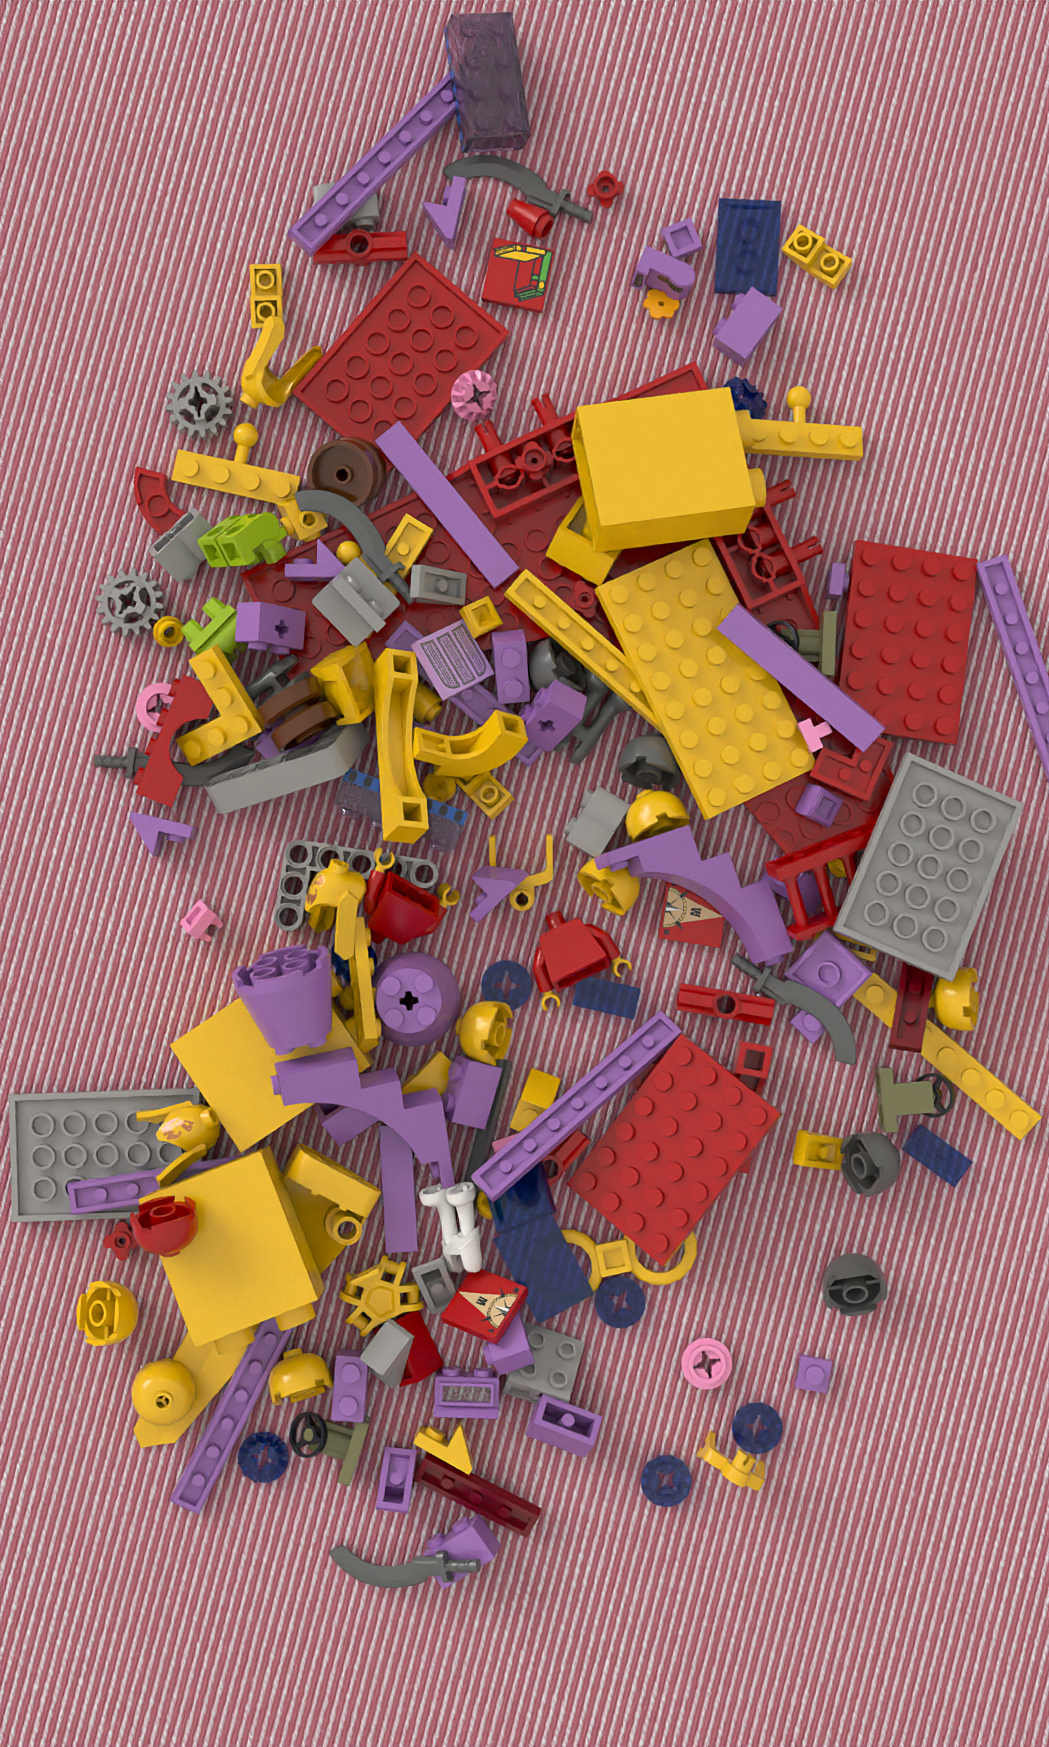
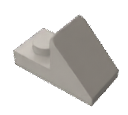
[410,565,467,606]
[411,1257,457,1315]
[360,1318,414,1389]

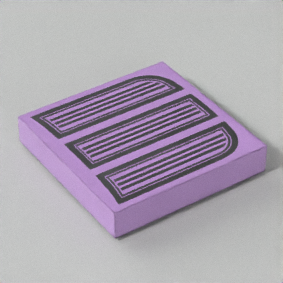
[411,619,495,701]

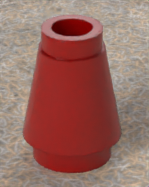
[506,198,554,240]

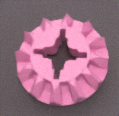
[451,370,499,422]
[136,683,173,733]
[681,1338,732,1389]

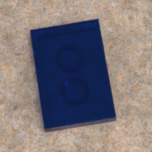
[714,198,781,297]
[493,1208,595,1324]

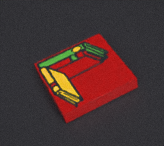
[481,237,555,314]

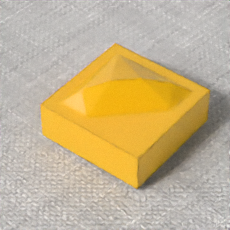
[459,596,503,639]

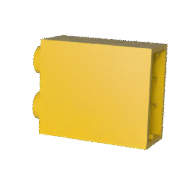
[571,387,766,553]
[170,968,380,1153]
[138,1145,325,1355]

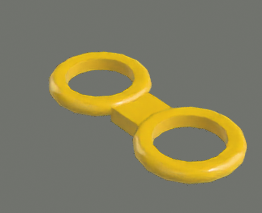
[529,1229,697,1305]

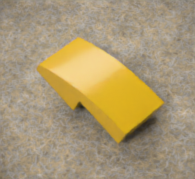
[781,224,852,290]
[249,263,284,329]
[453,771,515,821]
[401,1051,452,1096]

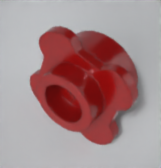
[587,170,624,208]
[515,442,553,480]
[567,581,599,618]
[103,1222,139,1260]

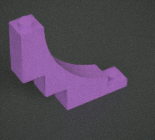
[594,825,794,966]
[270,1047,455,1189]

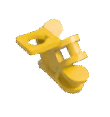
[338,1254,424,1338]

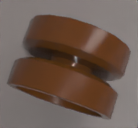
[307,437,387,507]
[255,677,339,753]

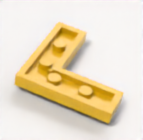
[175,644,266,766]

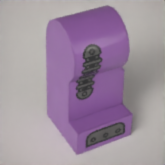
[630,245,695,300]

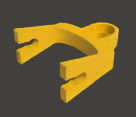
[489,834,553,911]
[696,1431,765,1491]

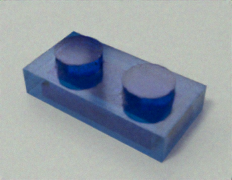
[572,977,641,1019]
[901,1124,973,1188]

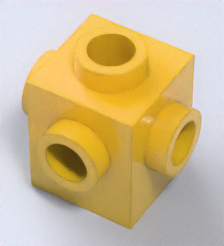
[276,495,328,542]

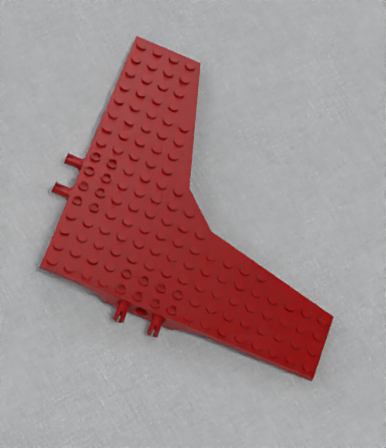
[240,361,895,855]

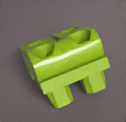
[197,512,287,568]
[181,597,248,665]

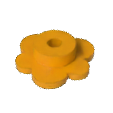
[643,289,680,320]

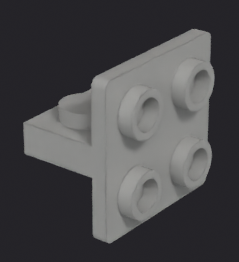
[312,558,400,647]

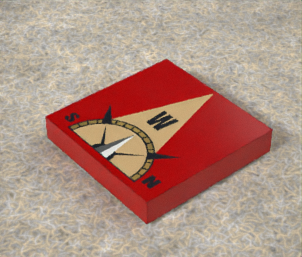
[657,881,725,948]
[441,1269,529,1345]

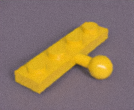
[743,386,863,461]
[172,423,302,504]
[336,513,434,640]
[339,917,381,1049]

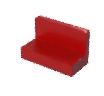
[373,1310,444,1387]

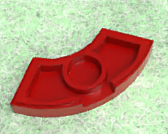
[134,466,186,536]

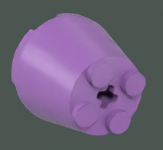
[231,944,332,1055]
[371,952,460,1047]

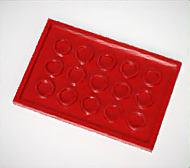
[292,251,510,476]
[831,540,978,746]
[567,1034,782,1266]

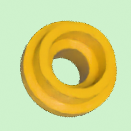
[153,616,184,647]

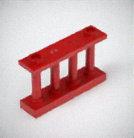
[764,819,878,941]

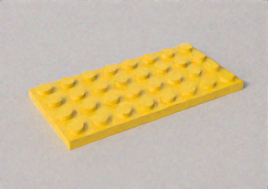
[594,538,816,820]

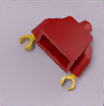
[363,847,460,945]
[532,911,632,1011]

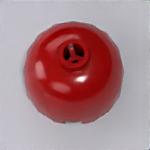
[130,1196,198,1257]

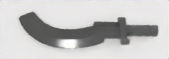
[443,155,594,224]
[294,490,417,605]
[94,743,254,786]
[730,953,856,1065]
[329,1545,481,1588]

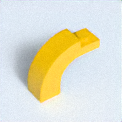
[412,710,528,777]

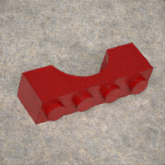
[132,674,213,807]
[731,1040,773,1174]

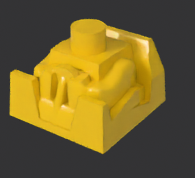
[310,641,375,726]

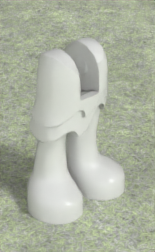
[419,1182,482,1273]

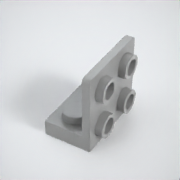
[502,1322,585,1404]

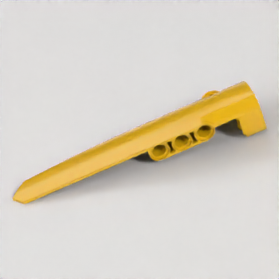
[133,1143,381,1448]

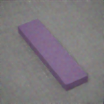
[379,1125,418,1253]

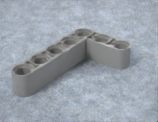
[204,715,370,814]
[274,840,439,931]

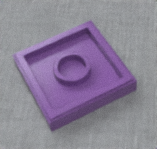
[784,928,874,1009]

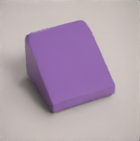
[795,784,843,828]

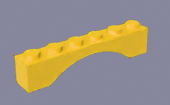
[372,648,429,844]

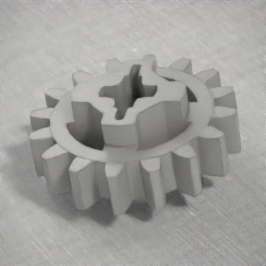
[165,370,235,441]
[95,568,166,638]

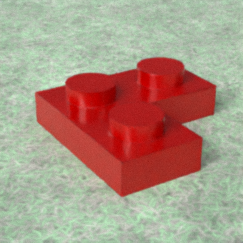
[808,736,893,802]

